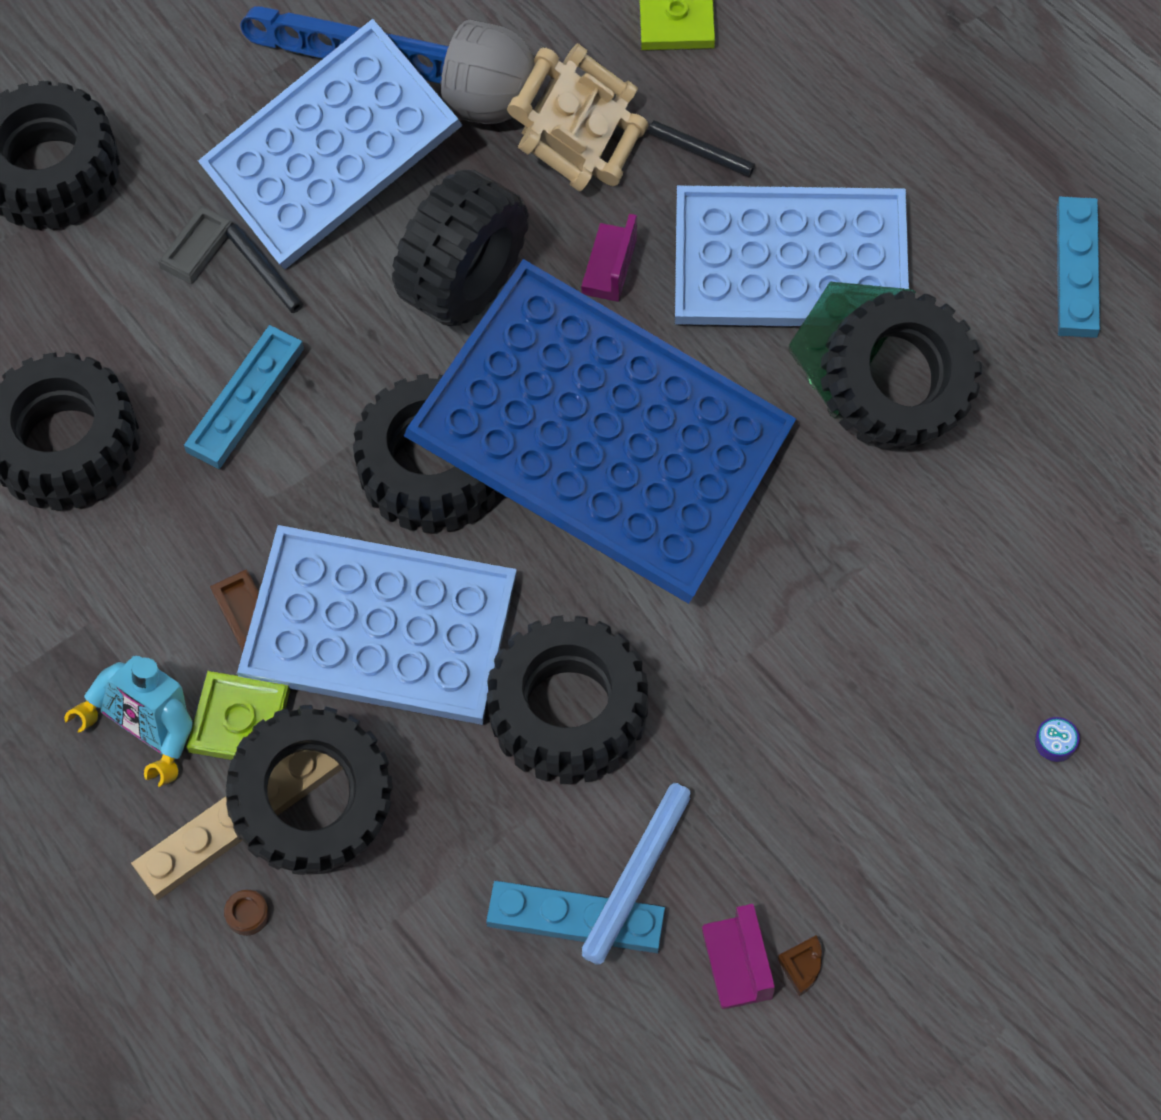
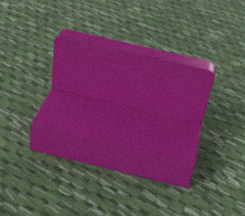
[581,213,637,302]
[702,904,775,1009]

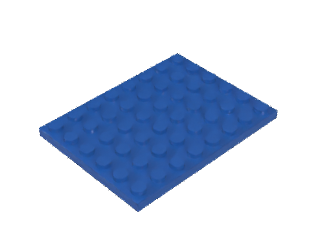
[404,259,796,604]

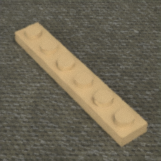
[131,750,342,901]

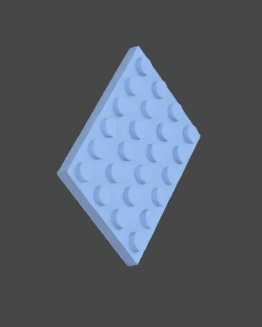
[198,19,462,270]
[675,186,909,327]
[237,525,517,725]

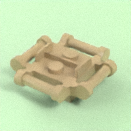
[507,43,648,192]

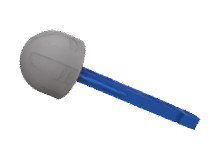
[240,6,535,124]

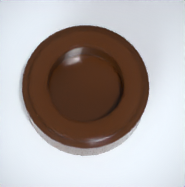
[224,890,269,936]

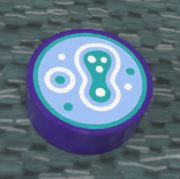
[1035,717,1079,762]

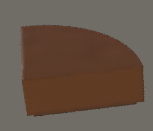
[777,935,822,997]

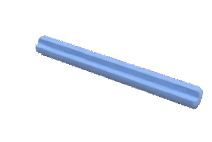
[582,783,691,965]

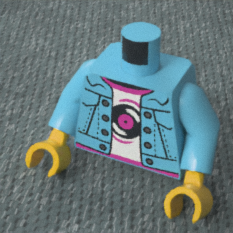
[64,656,192,787]

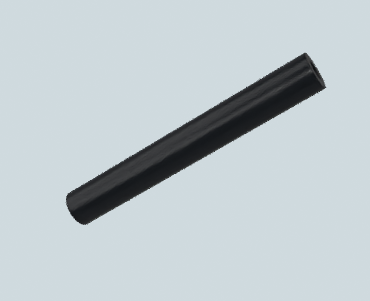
[648,120,755,177]
[226,225,303,313]

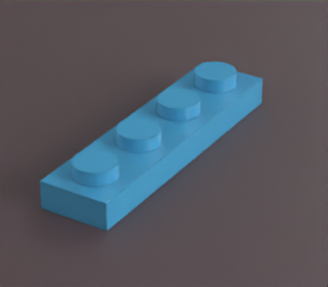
[1057,197,1100,338]
[184,325,304,469]
[486,881,665,953]

